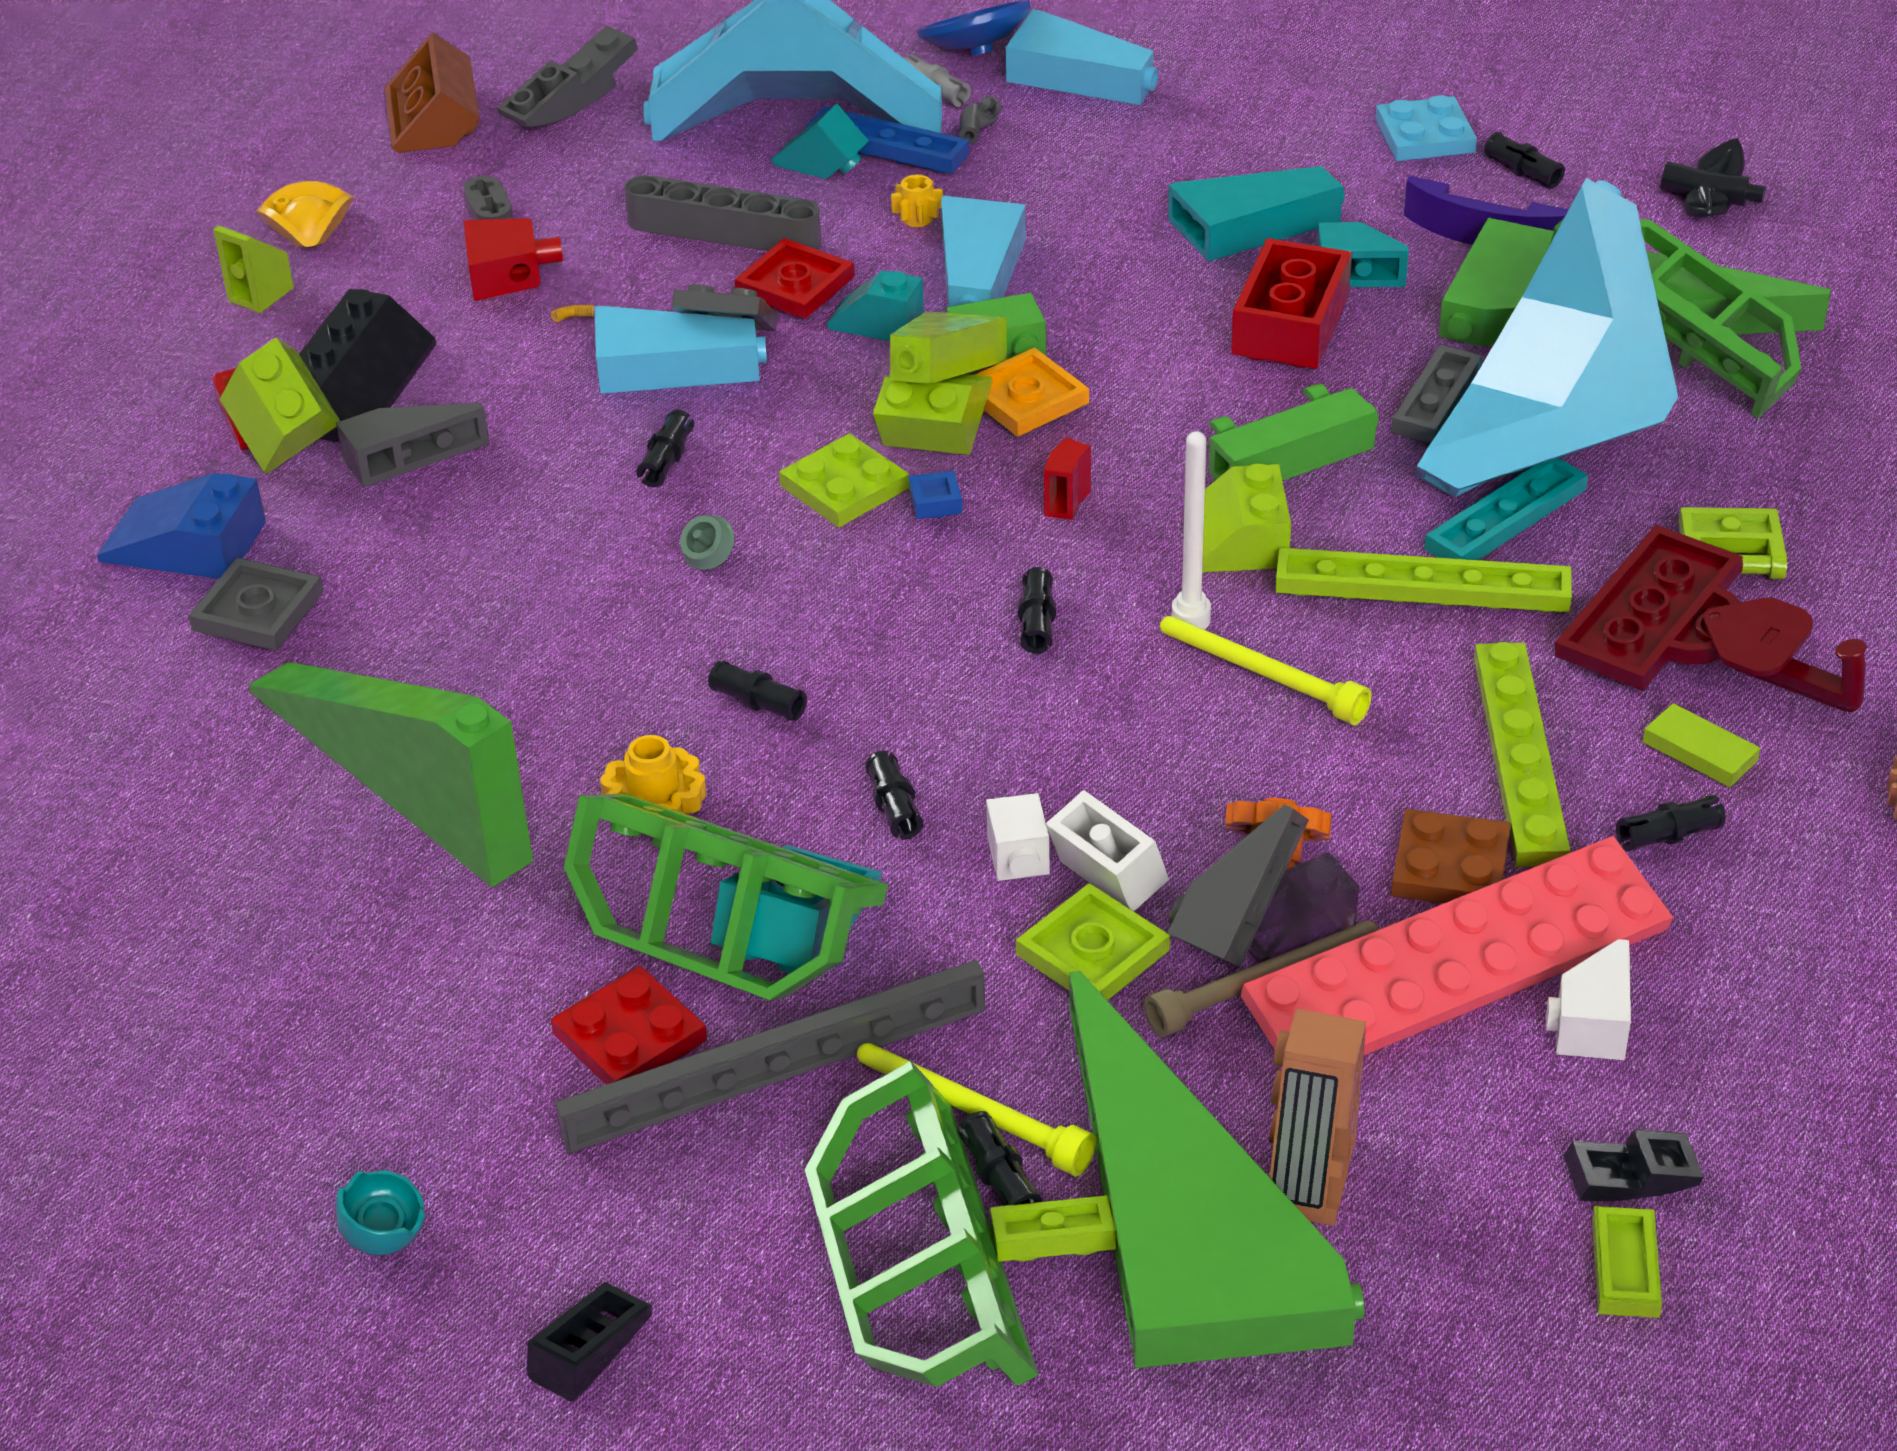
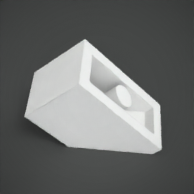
[1546,939,1631,1060]

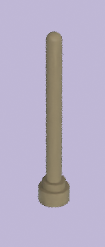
[1144,920,1379,1038]

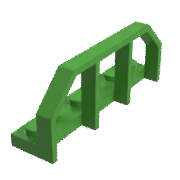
[1550,219,1801,419]
[564,793,888,1000]
[805,1061,1039,1387]

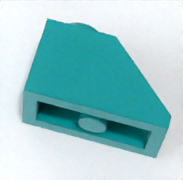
[770,103,869,179]
[1317,222,1409,287]
[827,270,924,341]

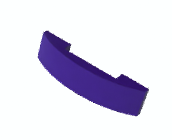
[1404,176,1568,245]

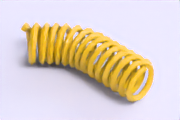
[551,304,594,322]

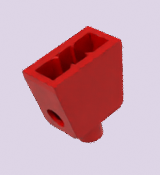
[463,218,563,301]

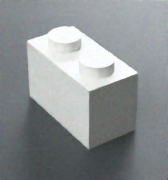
[1046,790,1169,911]

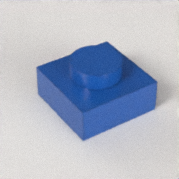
[908,470,963,519]

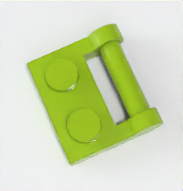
[1678,507,1787,580]

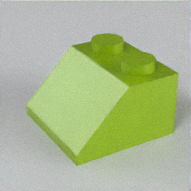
[219,337,340,474]
[873,374,992,455]
[1202,464,1291,573]

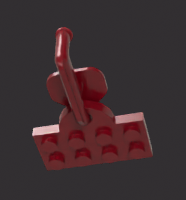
[1555,525,1867,712]

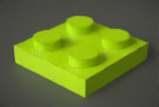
[779,433,909,528]
[1016,883,1170,1000]

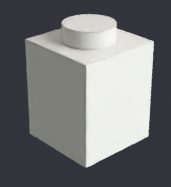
[986,793,1050,881]

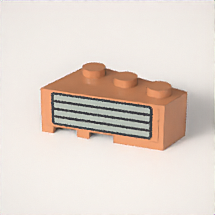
[1269,1008,1367,1226]

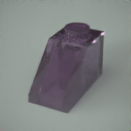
[1248,852,1359,963]

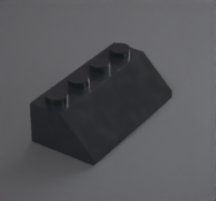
[299,289,436,443]

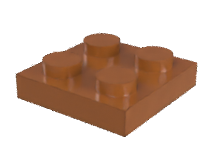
[1391,809,1511,904]

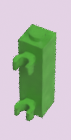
[1208,383,1378,481]

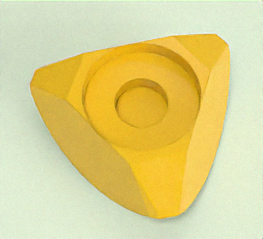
[255,181,354,247]

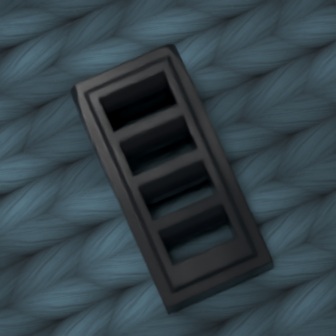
[527,1282,652,1401]

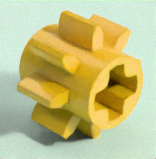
[891,174,943,227]

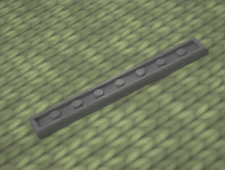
[555,960,986,1154]

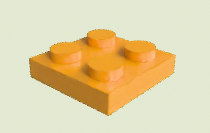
[975,347,1089,437]

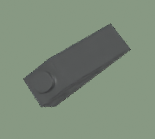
[336,403,490,488]
[1167,805,1309,968]

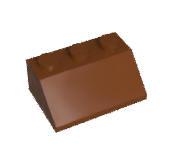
[385,32,480,153]

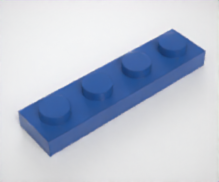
[806,106,970,174]

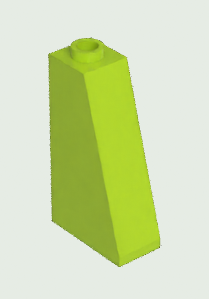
[890,311,1007,384]

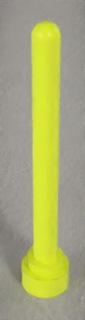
[1160,616,1372,726]
[857,1043,1097,1177]

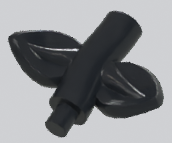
[1660,138,1766,217]

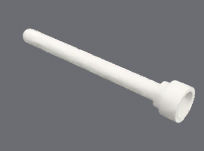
[1172,431,1211,630]

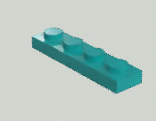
[1424,458,1588,560]

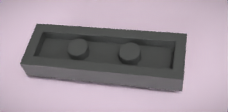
[1391,345,1482,443]

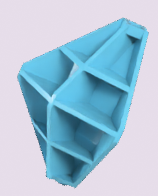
[644,0,943,141]
[1414,178,1678,498]

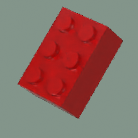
[1231,238,1352,369]

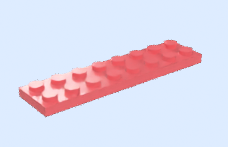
[1241,836,1673,1055]

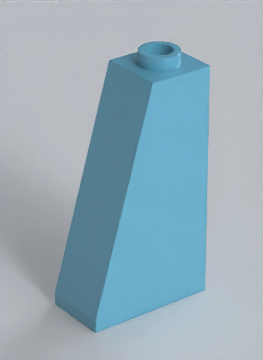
[1006,9,1158,105]
[941,196,1026,307]
[595,306,767,394]

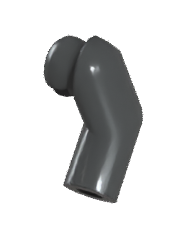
[959,96,1001,144]

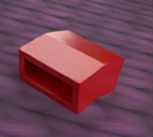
[1044,437,1091,520]

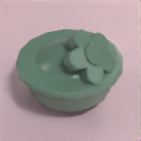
[680,515,734,571]

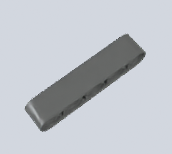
[624,175,822,251]

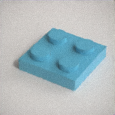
[1375,95,1477,161]

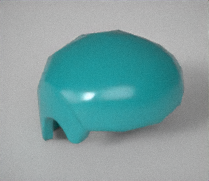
[335,1170,426,1255]

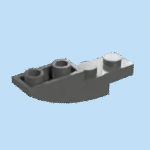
[497,26,638,127]

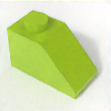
[213,225,294,313]

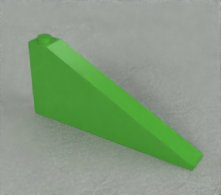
[1439,218,1832,346]
[248,662,533,887]
[1069,971,1364,1369]

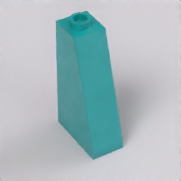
[1168,166,1345,262]

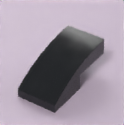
[1564,1129,1704,1201]

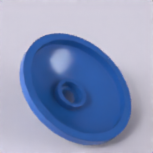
[916,0,1031,56]

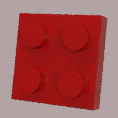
[734,238,855,319]
[551,965,707,1085]

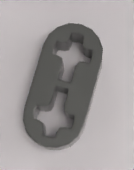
[464,176,513,220]

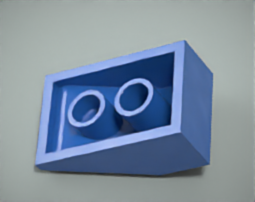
[97,473,266,579]

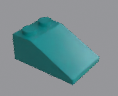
[711,845,882,973]

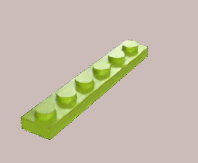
[1275,547,1572,612]
[1474,642,1571,867]

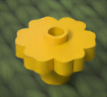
[600,735,707,813]

